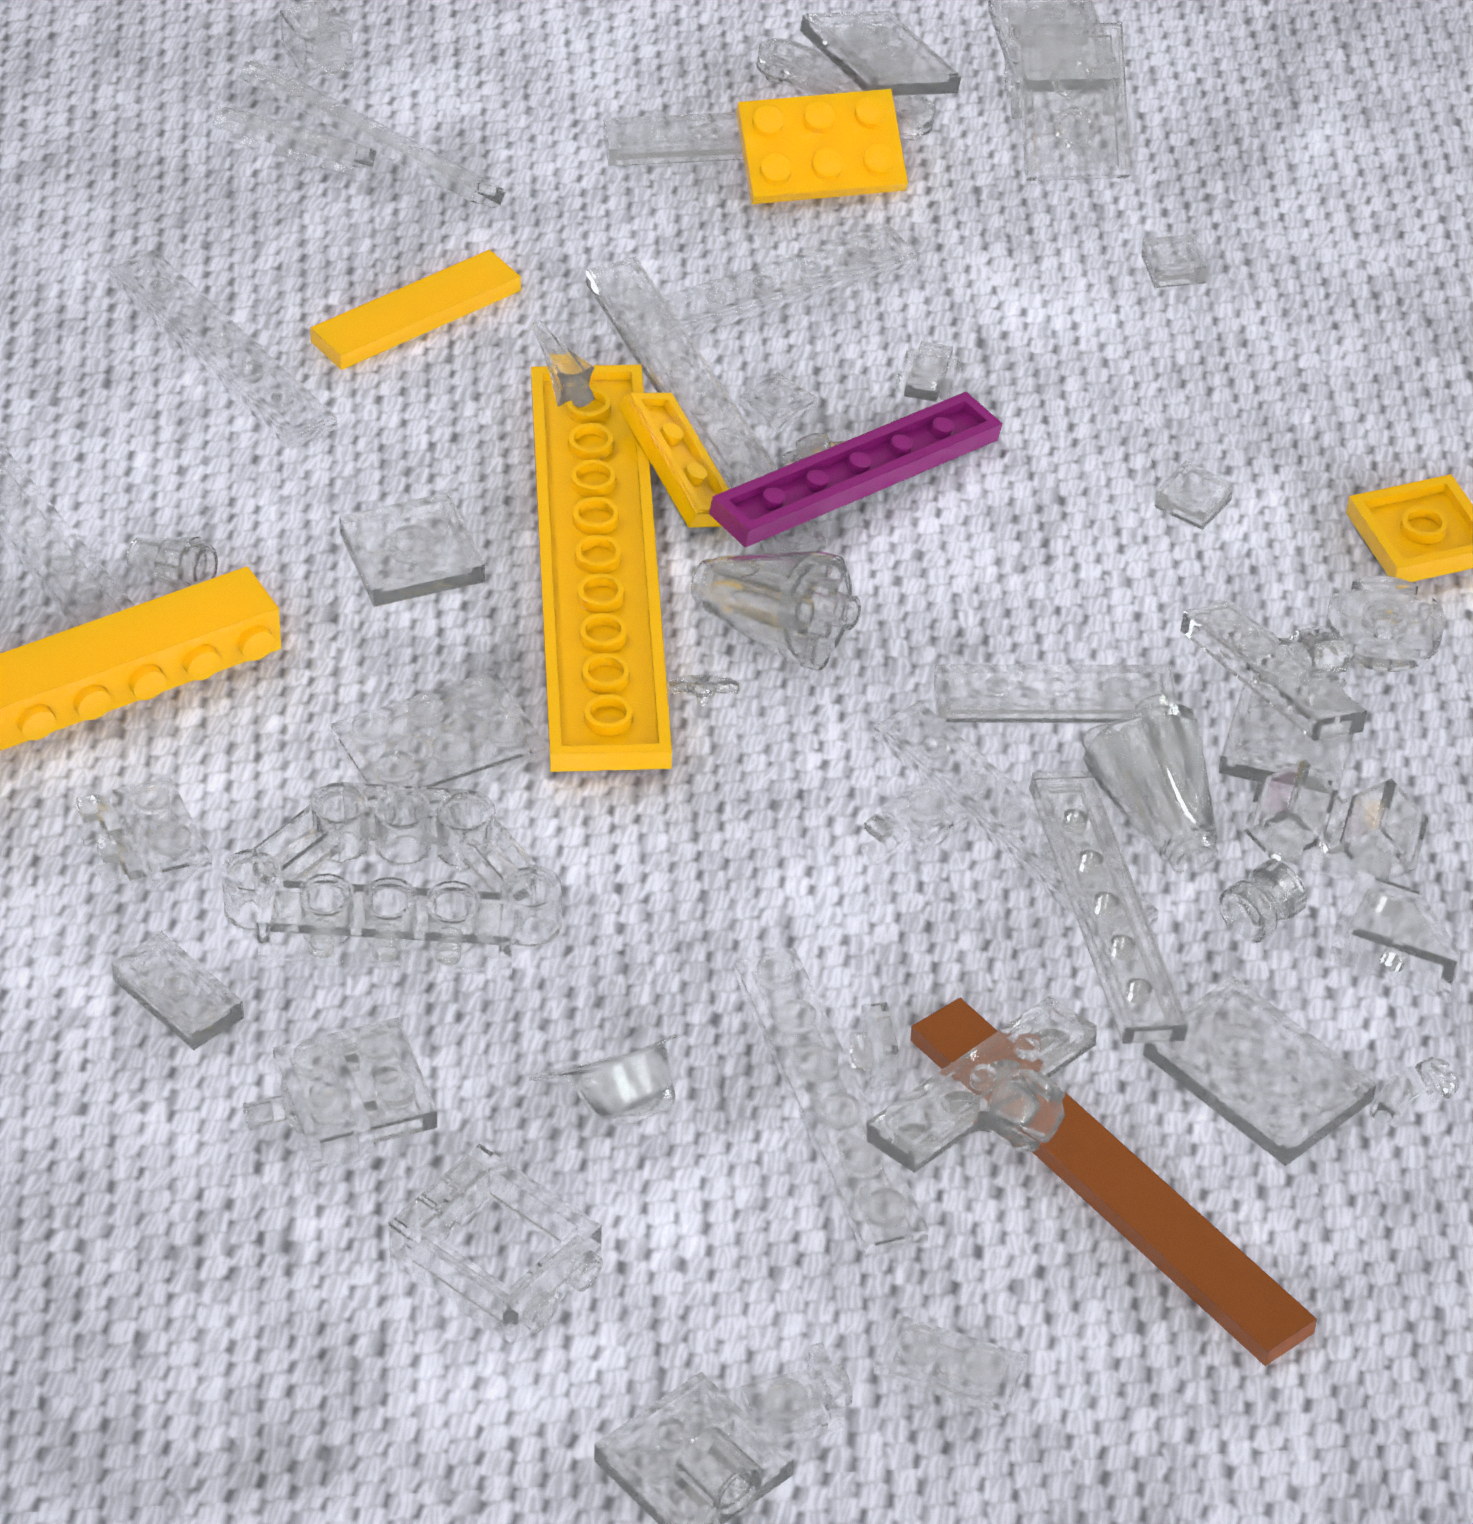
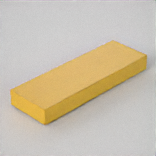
[618,393,729,528]

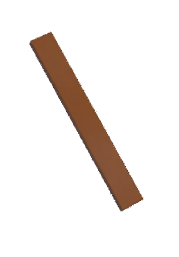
[910,997,1317,1366]

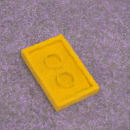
[736,89,908,204]

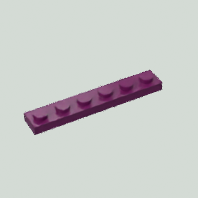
[709,392,1003,548]

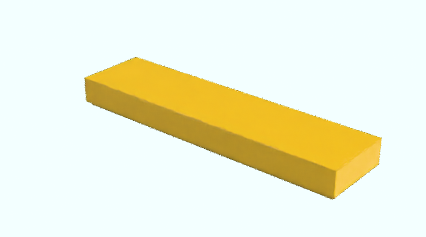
[310,249,521,370]

